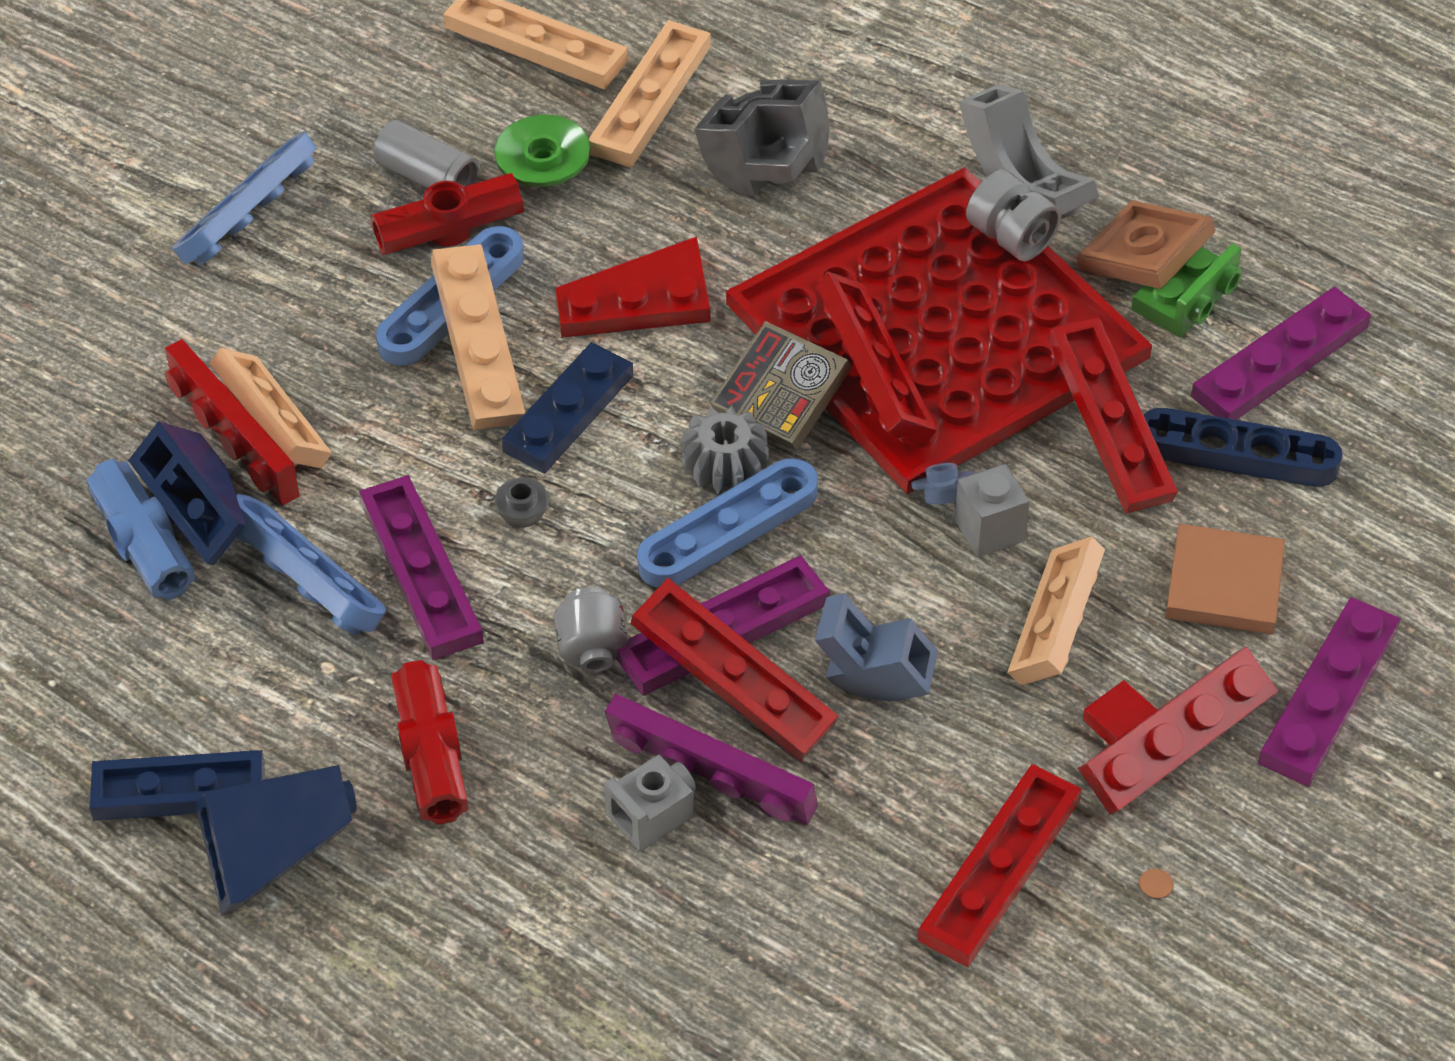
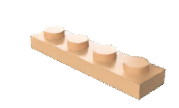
[443,0,628,90]
[588,20,711,168]
[431,244,526,430]

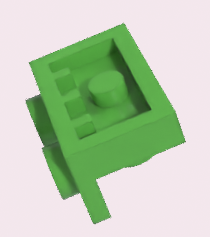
[1131,244,1242,338]

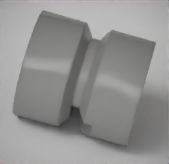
[966,169,1062,261]

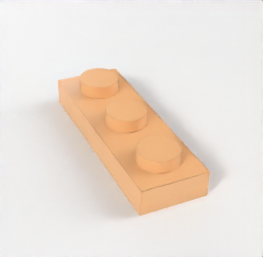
[210,347,332,468]
[1007,536,1105,686]

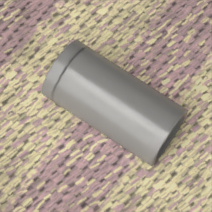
[373,120,480,189]

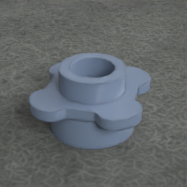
[911,463,974,504]

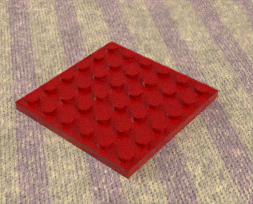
[726,167,1152,494]

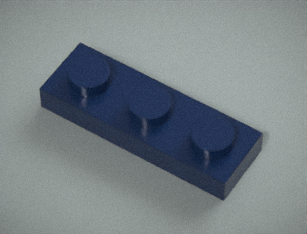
[502,342,633,474]
[89,750,265,821]

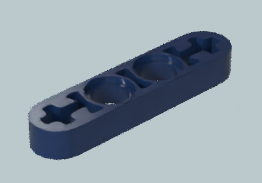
[1144,408,1343,487]

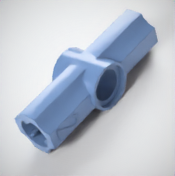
[86,458,195,600]

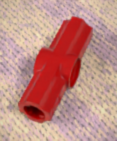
[370,173,524,255]
[391,660,469,825]

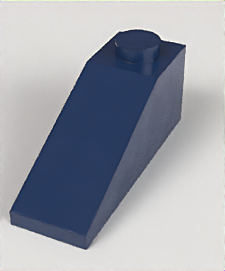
[128,421,246,565]

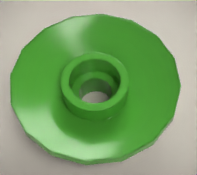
[494,114,591,187]

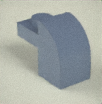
[815,593,938,701]

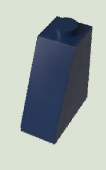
[196,765,356,916]

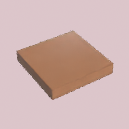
[1076,200,1216,289]
[1165,523,1285,635]

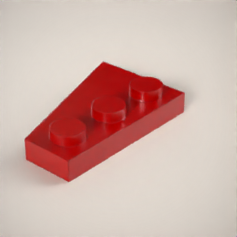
[555,236,710,338]

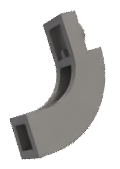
[959,84,1099,218]

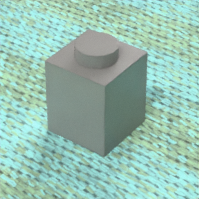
[954,464,1030,558]

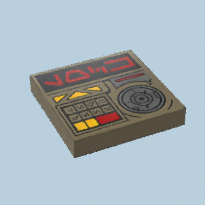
[710,321,852,451]

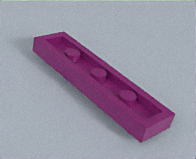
[1191,286,1371,420]
[359,475,484,661]
[616,555,830,696]
[1258,597,1401,787]
[605,693,818,825]

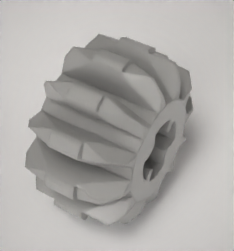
[681,405,769,495]

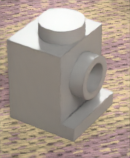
[604,754,696,852]

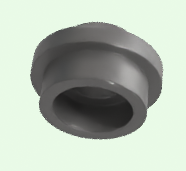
[495,478,548,528]

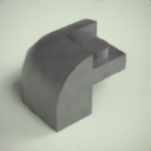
[694,79,829,197]

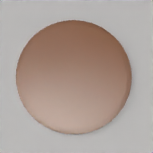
[1139,869,1174,898]

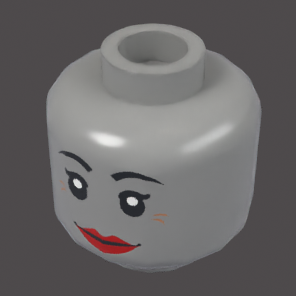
[554,587,628,673]

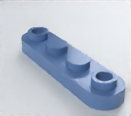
[172,131,317,266]
[376,226,524,366]
[637,458,818,588]
[236,494,386,635]

